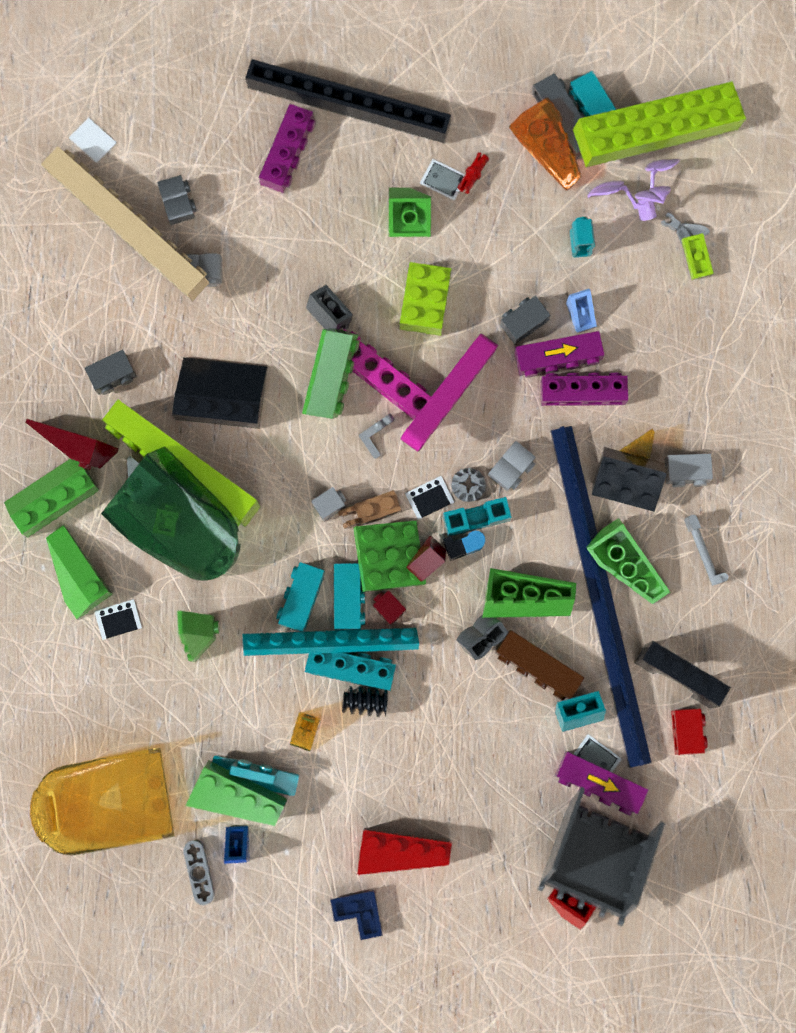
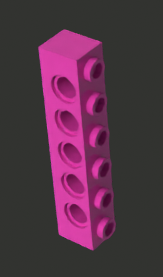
[343,329,431,420]

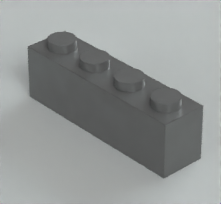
[532,73,585,161]

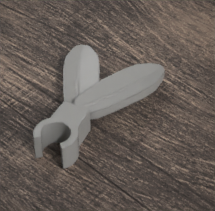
[661,213,710,244]

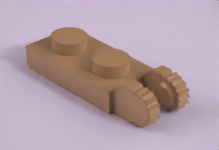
[338,490,401,529]

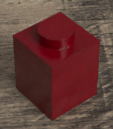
[373,590,406,626]

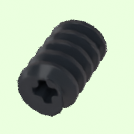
[342,686,388,718]

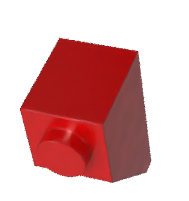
[547,889,596,930]

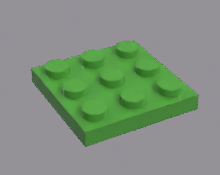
[353,521,426,592]

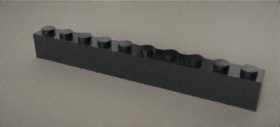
[245,59,451,143]

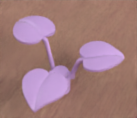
[588,159,680,221]

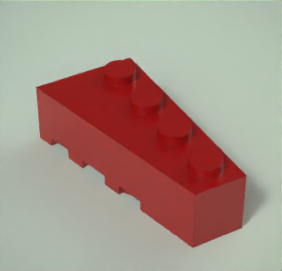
[357,829,452,875]

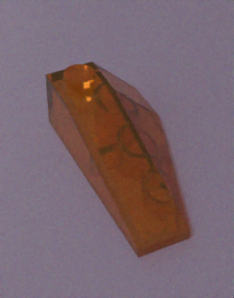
[509,97,582,191]

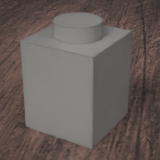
[312,487,346,522]

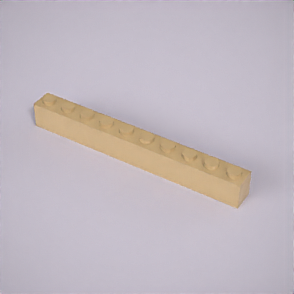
[41,146,209,302]

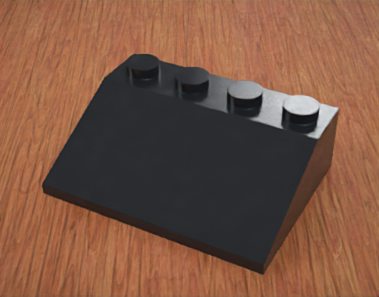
[172,357,268,429]

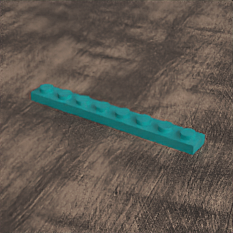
[242,628,419,656]

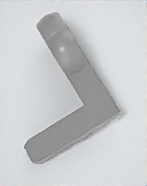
[359,413,395,459]

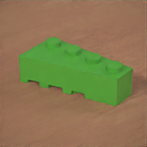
[185,760,287,826]

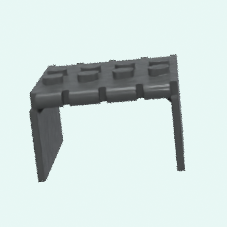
[538,787,665,926]

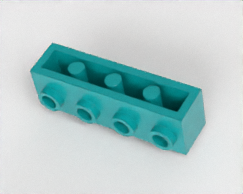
[305,652,396,692]

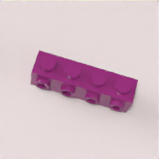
[259,104,316,193]
[540,372,628,406]

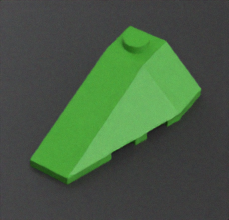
[586,518,670,604]
[46,525,113,620]
[177,611,220,662]

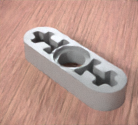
[183,840,215,905]

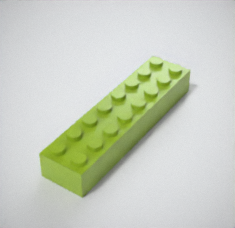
[573,81,746,168]
[102,400,261,527]

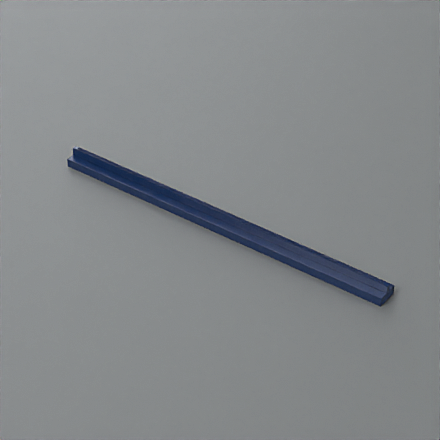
[550,426,652,768]

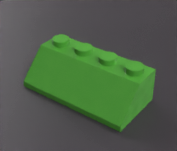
[302,328,359,419]
[4,459,99,538]

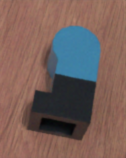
[443,531,485,561]

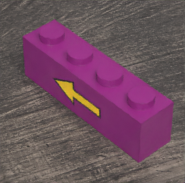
[514,331,604,378]
[555,752,649,816]

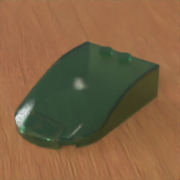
[101,446,241,581]

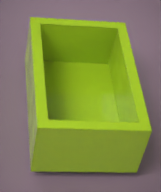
[400,262,451,336]

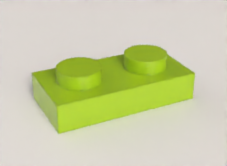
[681,233,714,280]

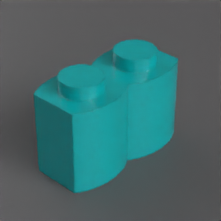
[569,217,595,258]

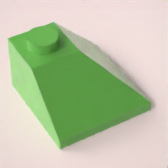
[389,188,431,237]

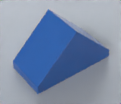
[224,826,250,864]

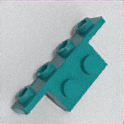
[212,755,299,796]

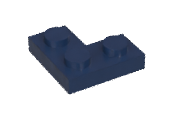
[330,890,383,940]

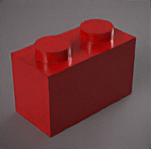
[671,709,708,755]

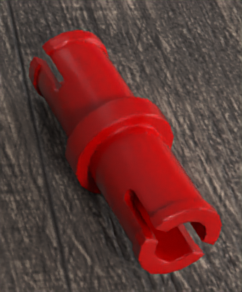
[458,152,489,194]

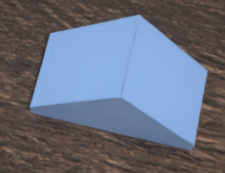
[566,289,597,333]

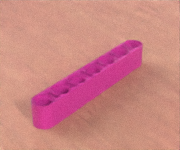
[400,333,498,452]

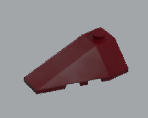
[25,419,119,470]

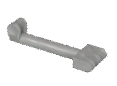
[685,515,729,586]

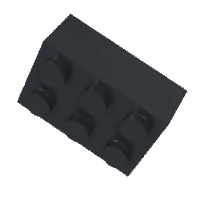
[591,447,667,512]

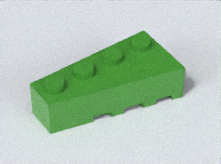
[482,568,576,618]

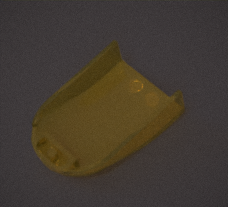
[30,748,175,855]

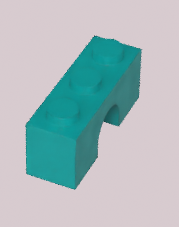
[442,497,512,537]

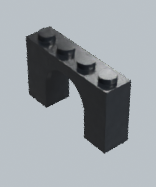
[635,641,731,708]

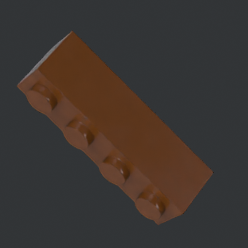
[496,630,584,701]

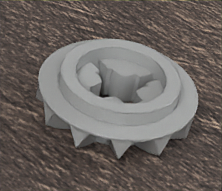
[451,467,486,502]

